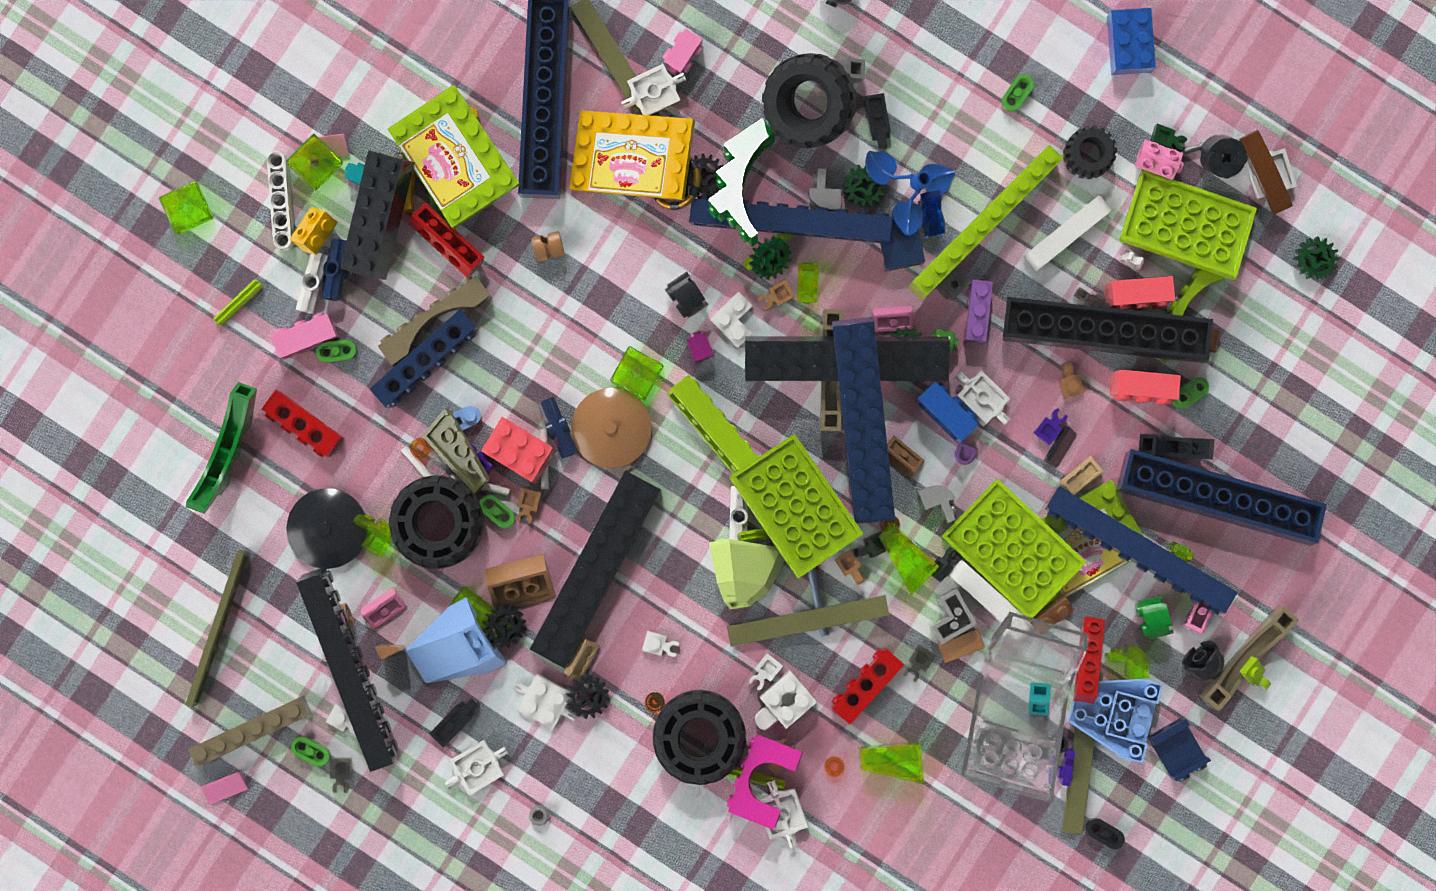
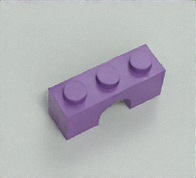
[963,279,993,344]

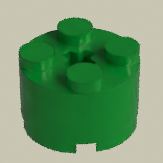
[1135,594,1174,640]

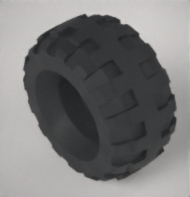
[762,53,857,148]
[389,476,484,569]
[653,690,746,785]

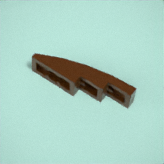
[1239,130,1293,215]

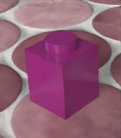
[686,331,714,363]

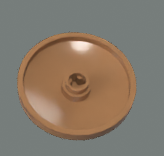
[571,388,652,468]

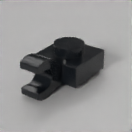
[852,531,889,558]
[926,547,962,583]

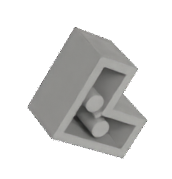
[929,588,977,644]

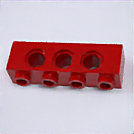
[409,202,485,278]
[262,390,344,458]
[1073,616,1105,704]
[831,648,904,725]

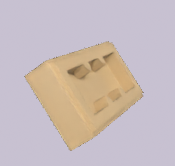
[1059,456,1104,495]
[564,637,600,681]

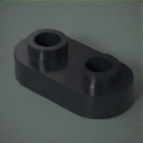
[1085,818,1125,849]

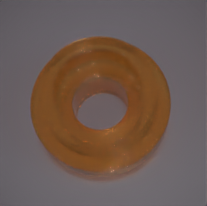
[410,438,430,458]
[824,756,844,777]

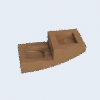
[938,628,985,663]

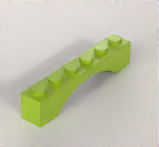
[1158,268,1225,363]

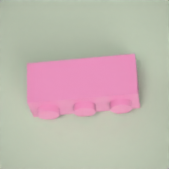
[271,312,339,360]

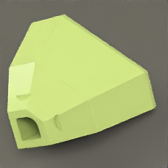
[709,538,785,610]

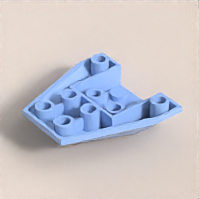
[406,597,507,683]
[1068,679,1163,764]

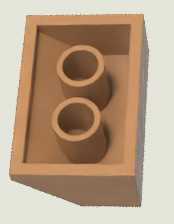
[485,554,556,610]

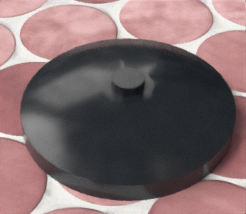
[286,488,368,569]

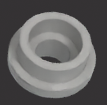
[529,805,549,826]

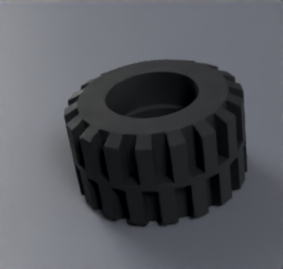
[1063,125,1117,179]

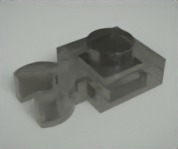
[1073,287,1110,308]
[903,644,936,682]
[330,757,352,793]

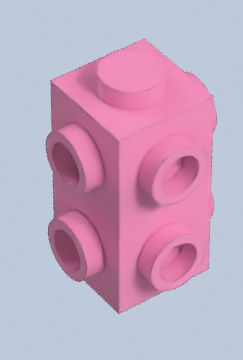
[663,28,704,76]
[1135,140,1184,180]

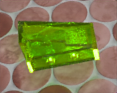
[879,522,939,596]
[858,741,924,785]

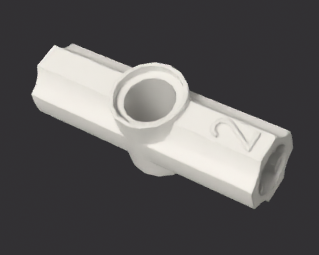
[296,253,329,314]
[729,486,748,540]

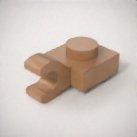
[1059,362,1085,398]
[834,549,865,585]

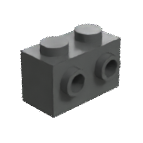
[938,267,971,301]

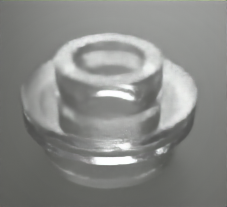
[426,457,446,476]

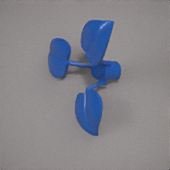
[865,151,956,236]

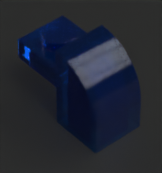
[918,190,945,238]

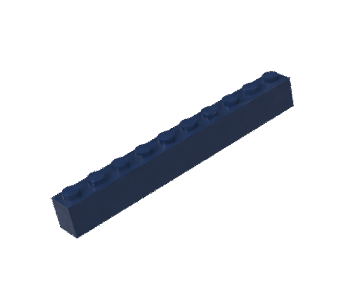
[689,196,893,244]
[1045,486,1238,615]

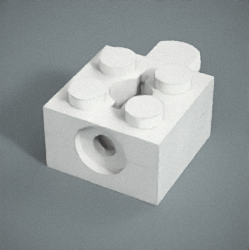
[755,670,817,730]

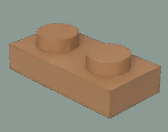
[1031,594,1074,634]

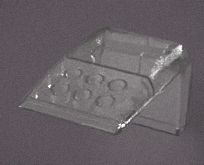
[962,611,1089,802]

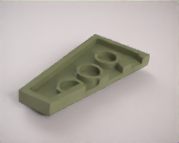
[422,407,490,494]

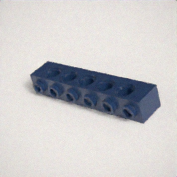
[370,309,478,408]

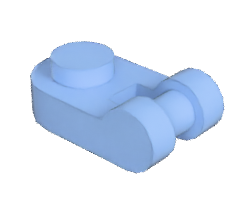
[453,406,481,431]

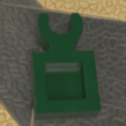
[1150,123,1187,152]

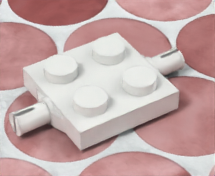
[621,64,686,116]
[1245,140,1297,199]
[955,370,1010,427]
[513,674,576,729]
[445,739,509,796]
[759,780,808,848]

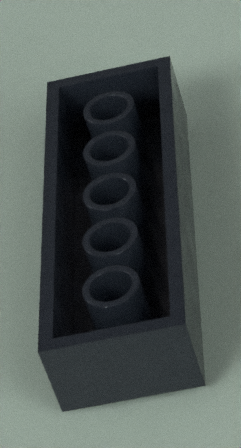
[340,150,415,280]

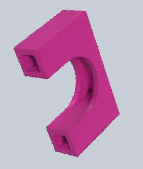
[726,734,803,830]

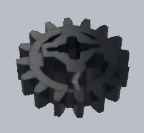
[687,153,724,197]
[482,603,526,648]
[565,674,610,719]

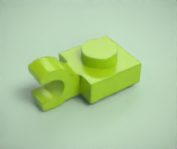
[1239,656,1271,690]

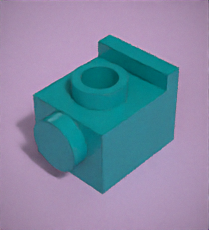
[344,162,365,186]
[1028,682,1051,716]

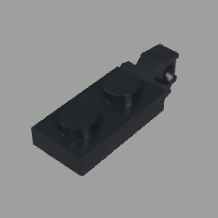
[864,93,891,151]
[429,697,479,748]

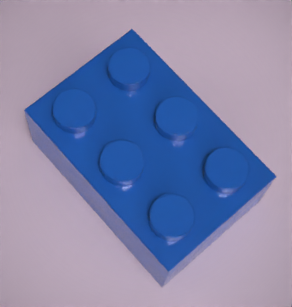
[1107,8,1156,75]
[914,382,978,443]

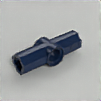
[322,238,349,301]
[538,397,578,459]

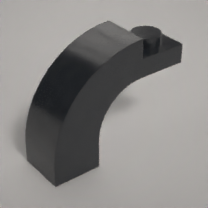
[1139,434,1215,460]

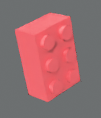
[1104,276,1175,311]
[1110,370,1181,405]
[481,417,557,484]

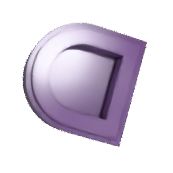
[954,442,978,465]

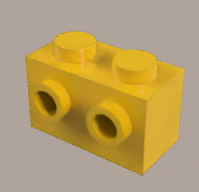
[290,207,338,255]

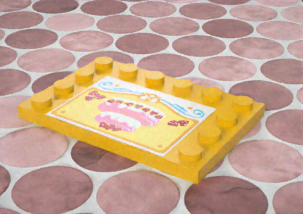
[569,111,695,200]

